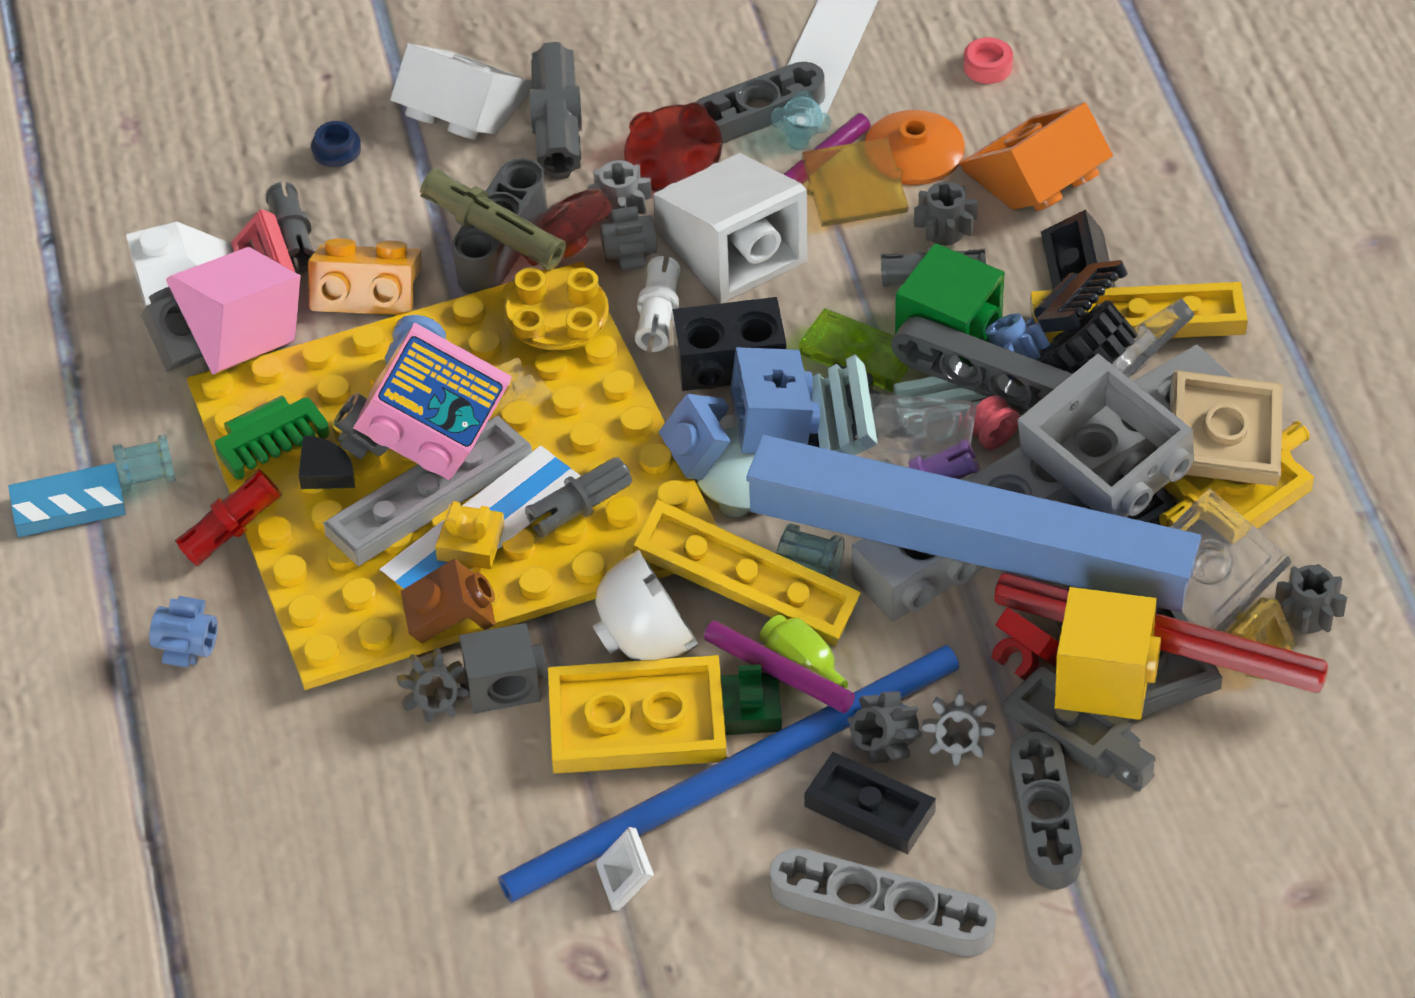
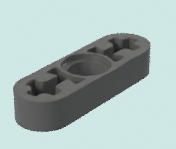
[691,62,825,145]
[1009,732,1082,889]

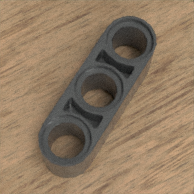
[452,158,548,294]

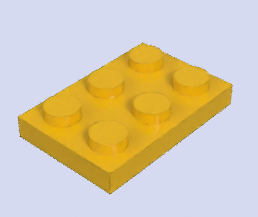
[548,655,727,774]

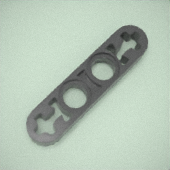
[891,316,1072,412]

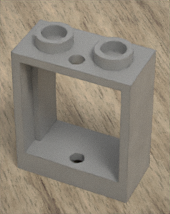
[1017,354,1194,517]

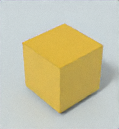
[1055,587,1161,720]

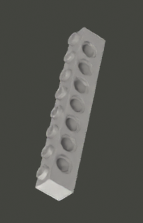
[852,344,1233,622]

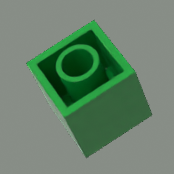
[895,243,1005,366]

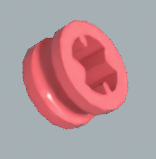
[966,395,1021,450]

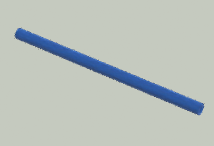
[498,645,959,903]

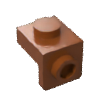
[401,558,496,644]

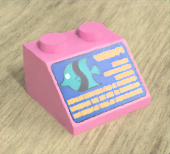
[353,323,512,481]

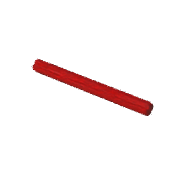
[994,572,1328,693]

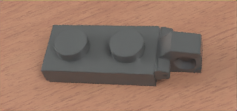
[1004,666,1156,792]

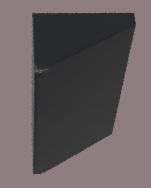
[1041,209,1116,289]

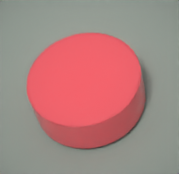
[963,37,1013,84]

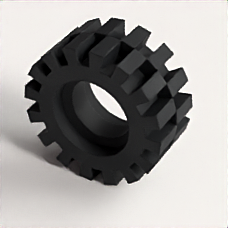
[1037,300,1138,374]

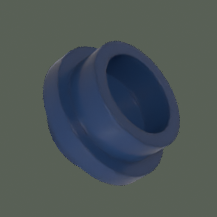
[311,121,361,167]

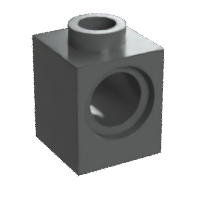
[141,286,203,372]
[459,623,548,714]

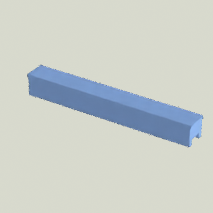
[746,435,1202,612]

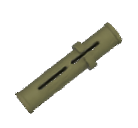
[420,168,566,271]

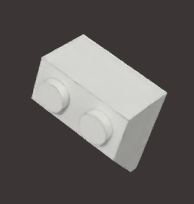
[390,43,533,140]

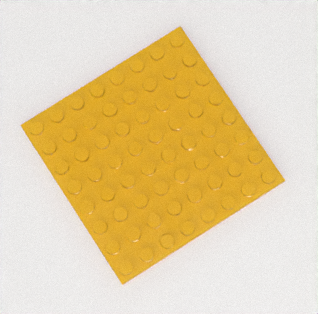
[186,261,718,690]

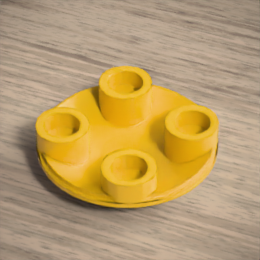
[504,267,609,350]

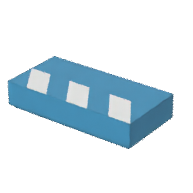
[8,463,126,538]

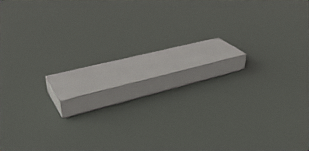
[323,415,532,566]

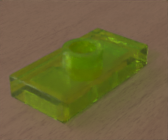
[799,308,910,392]

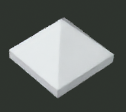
[595,827,654,911]

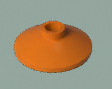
[864,110,965,185]

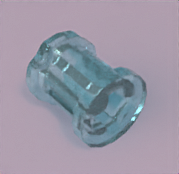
[112,434,176,492]
[776,523,845,580]

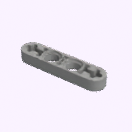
[770,848,996,957]

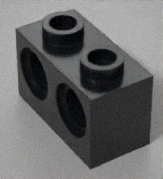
[672,297,786,391]

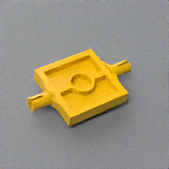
[1159,421,1314,546]

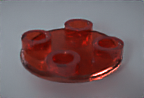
[624,103,723,192]
[521,188,613,266]

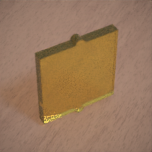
[802,138,909,227]

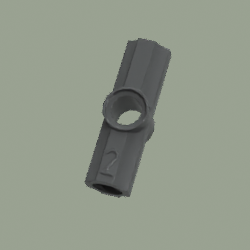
[529,42,582,179]

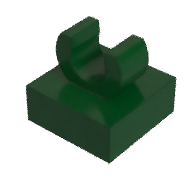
[721,664,782,735]

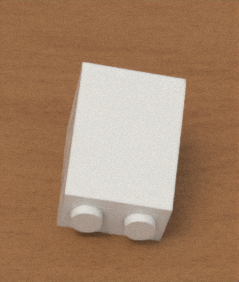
[653,153,808,303]

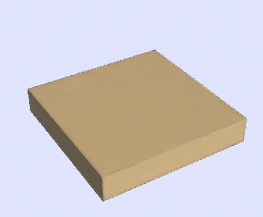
[1170,370,1283,486]

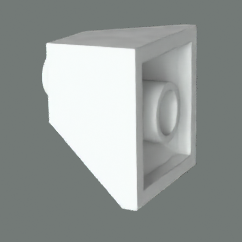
[126,222,234,336]

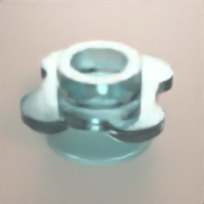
[771,91,831,150]

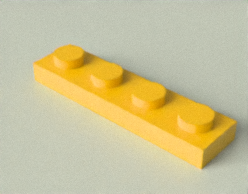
[1030,282,1248,343]
[632,499,861,647]

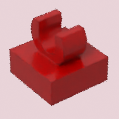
[991,606,1059,681]

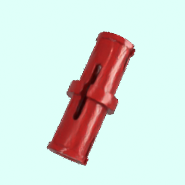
[175,469,282,567]

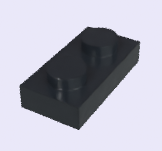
[804,752,936,855]

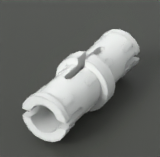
[635,256,681,352]

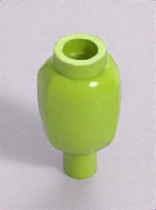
[759,615,848,689]

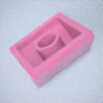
[166,247,301,375]

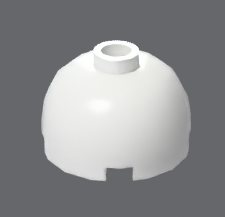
[593,550,699,661]

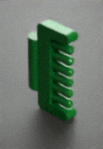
[215,395,330,480]

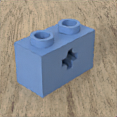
[730,347,820,453]

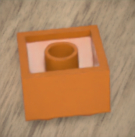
[960,102,1113,211]

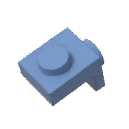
[659,394,731,480]

